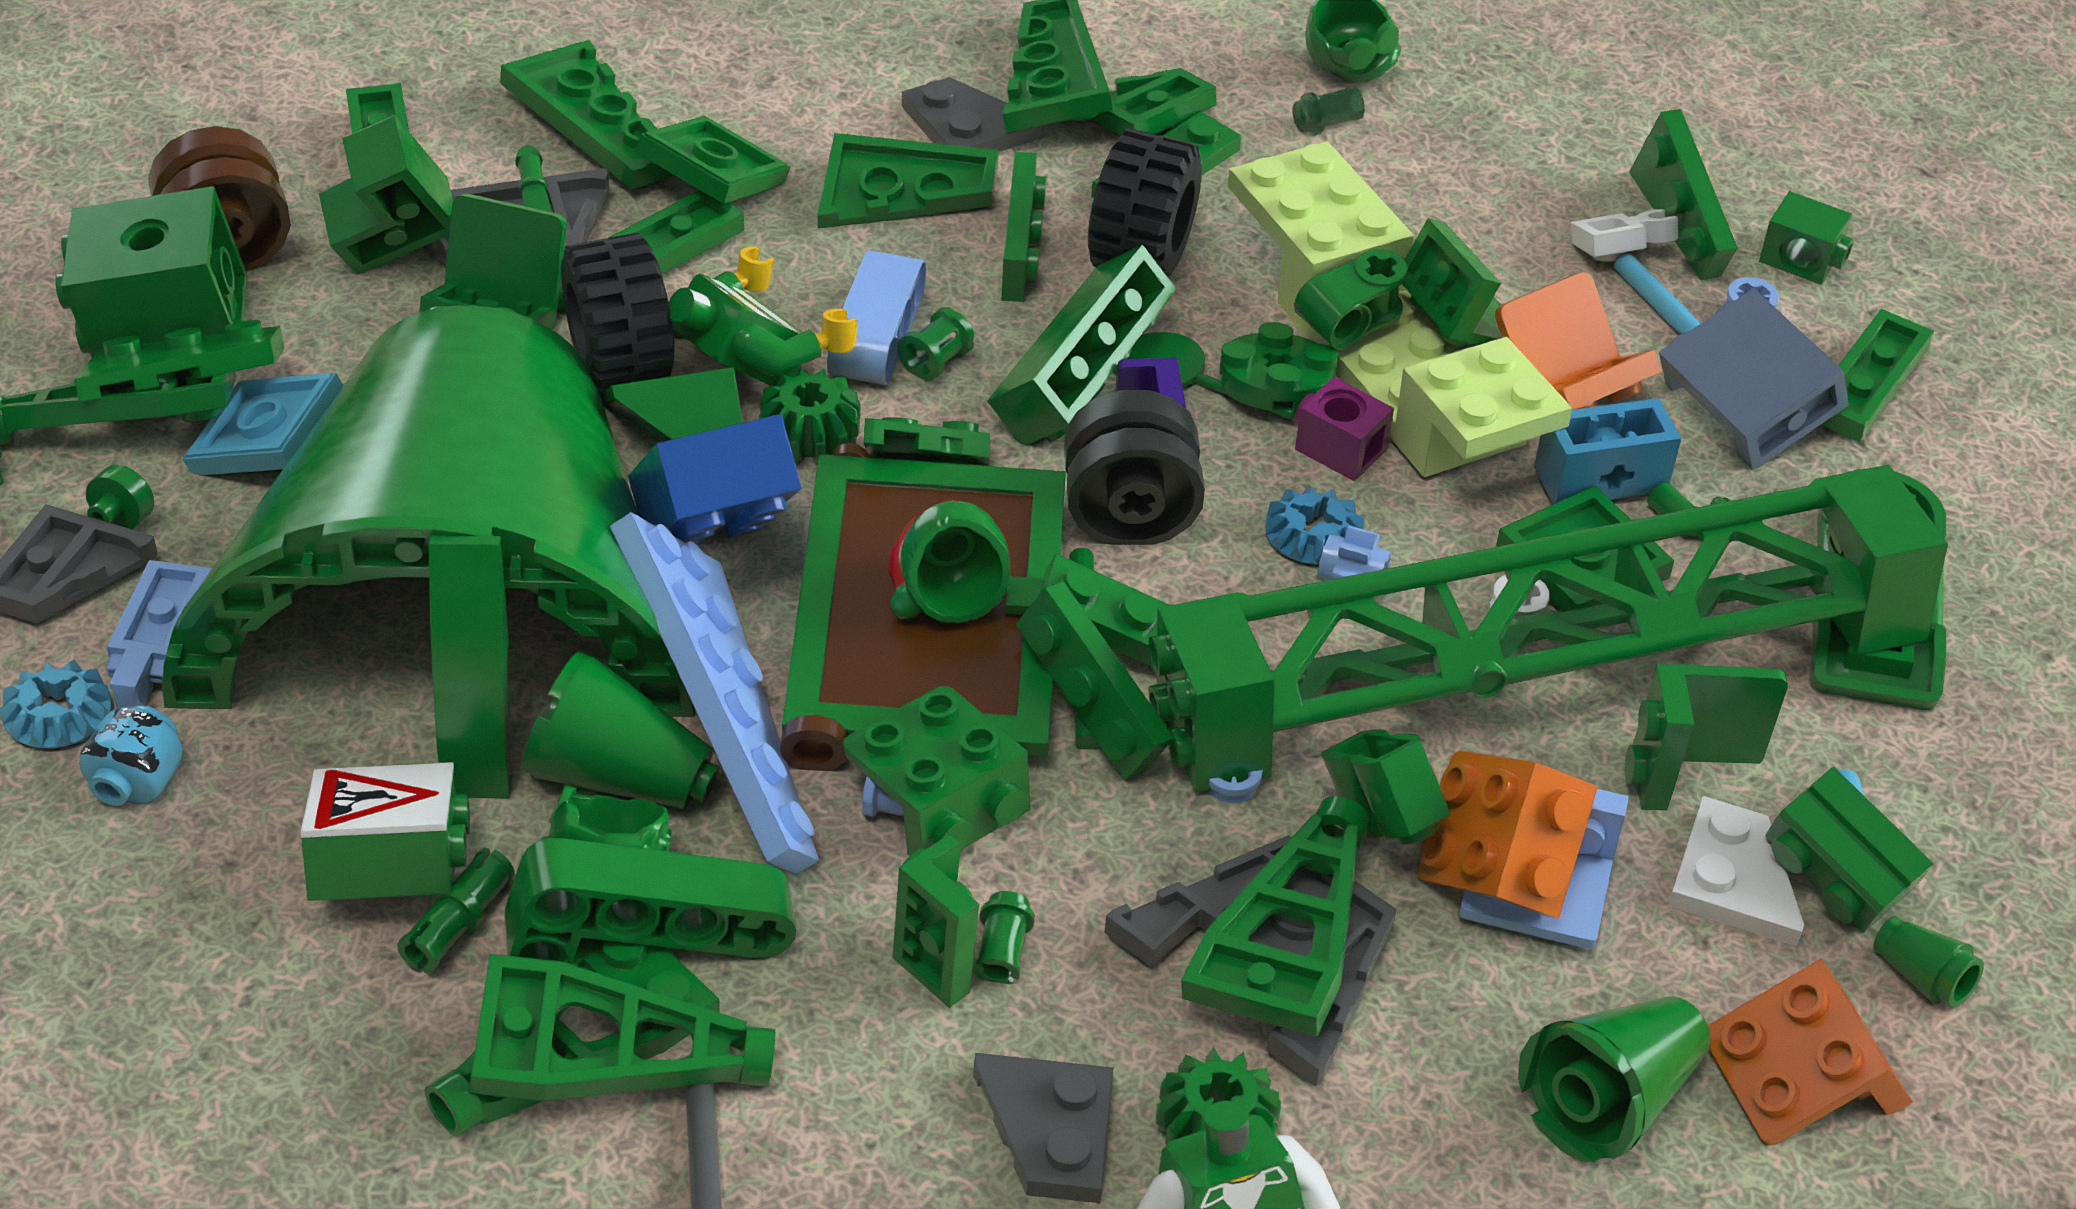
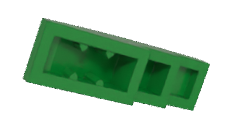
[429,535,512,799]

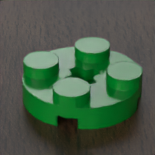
[1219,322,1339,411]

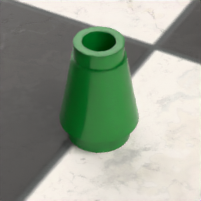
[1873,916,1984,1007]

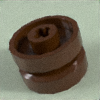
[148,126,291,271]

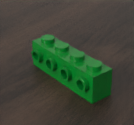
[987,245,1177,445]

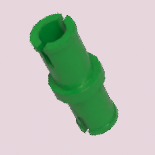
[397,848,515,973]

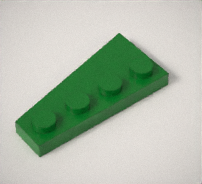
[1003,0,1113,133]
[500,40,675,189]

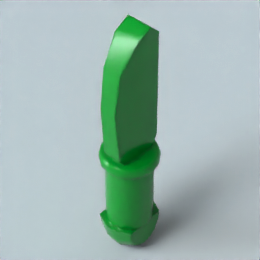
[515,145,552,212]

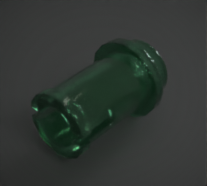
[1292,86,1365,135]

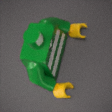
[669,246,858,386]

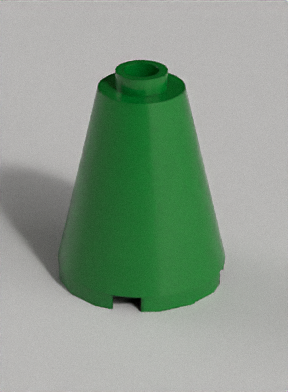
[521,651,720,810]
[1518,996,1711,1163]

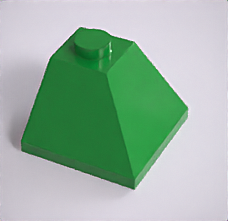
[601,367,743,442]

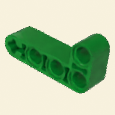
[504,838,796,964]

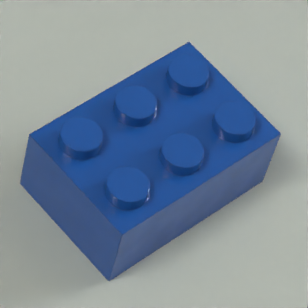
[628,414,802,546]

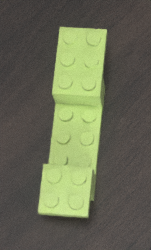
[1228,141,1572,477]

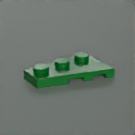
[817,133,999,228]

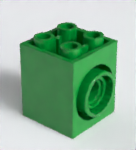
[55,186,248,357]

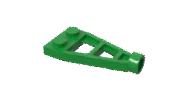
[0,369,236,446]
[1181,796,1371,1037]
[425,939,720,1137]
[470,954,775,1101]

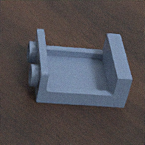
[1659,288,1849,470]

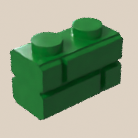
[1765,767,1934,933]

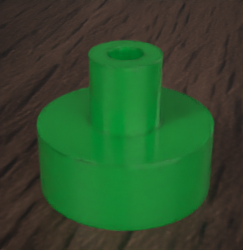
[86,465,154,529]

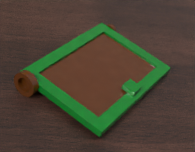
[780,443,1066,771]

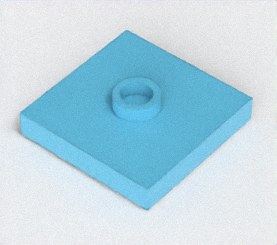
[183,373,343,475]

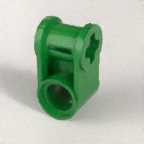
[1294,249,1407,349]

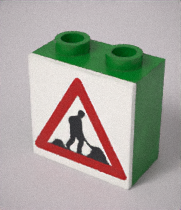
[301,763,470,901]

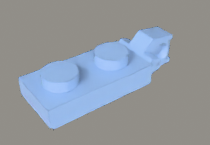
[106,560,212,709]

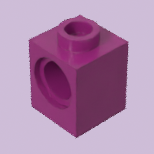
[1294,377,1394,481]

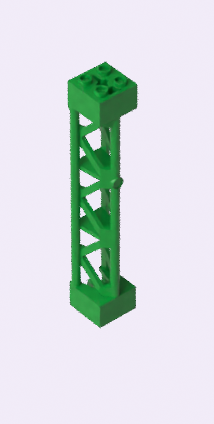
[1148,464,1948,792]

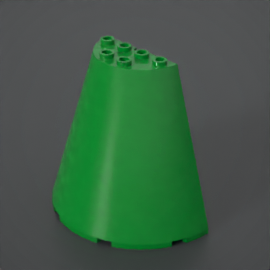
[162,305,695,717]

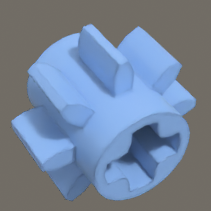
[1317,526,1391,597]

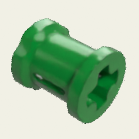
[897,307,975,382]

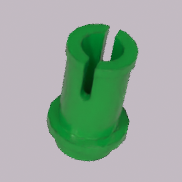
[975,891,1035,984]

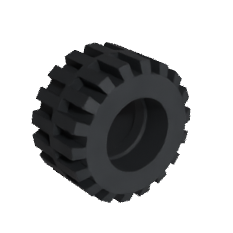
[1088,128,1202,277]
[561,232,675,393]

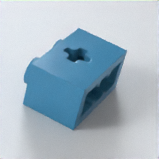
[1534,398,1682,504]

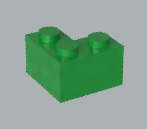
[319,115,453,274]

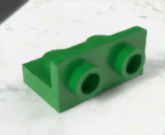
[892,835,979,1008]

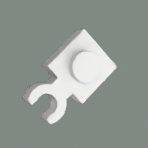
[1571,209,1678,261]

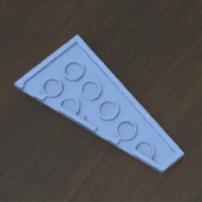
[610,512,819,873]

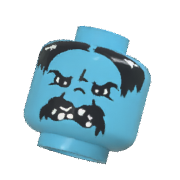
[79,705,183,806]

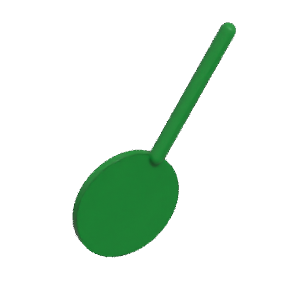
[1127,332,1296,419]

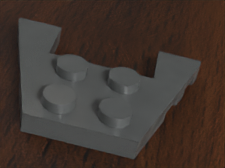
[1104,835,1397,1087]

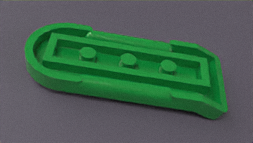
[1809,469,1946,710]

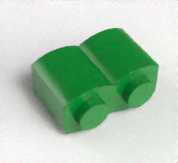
[1321,729,1451,844]

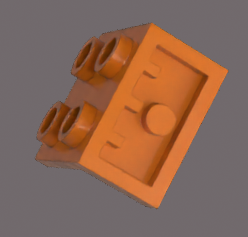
[1708,958,1913,1146]

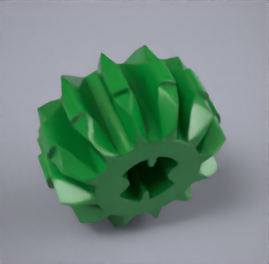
[759,368,861,465]
[1155,1046,1281,1145]

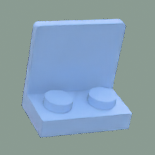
[1459,789,1629,949]

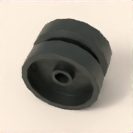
[1064,390,1205,545]

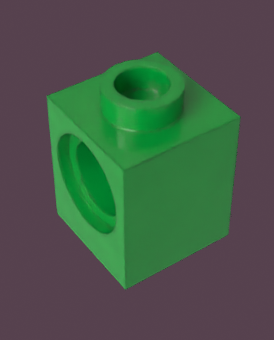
[1759,191,1854,285]

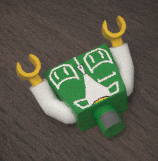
[1136,1101,1341,1209]

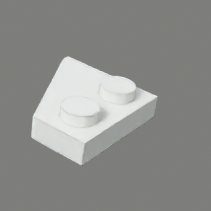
[1668,796,1804,947]

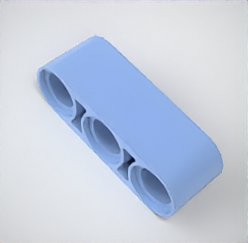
[827,250,926,386]

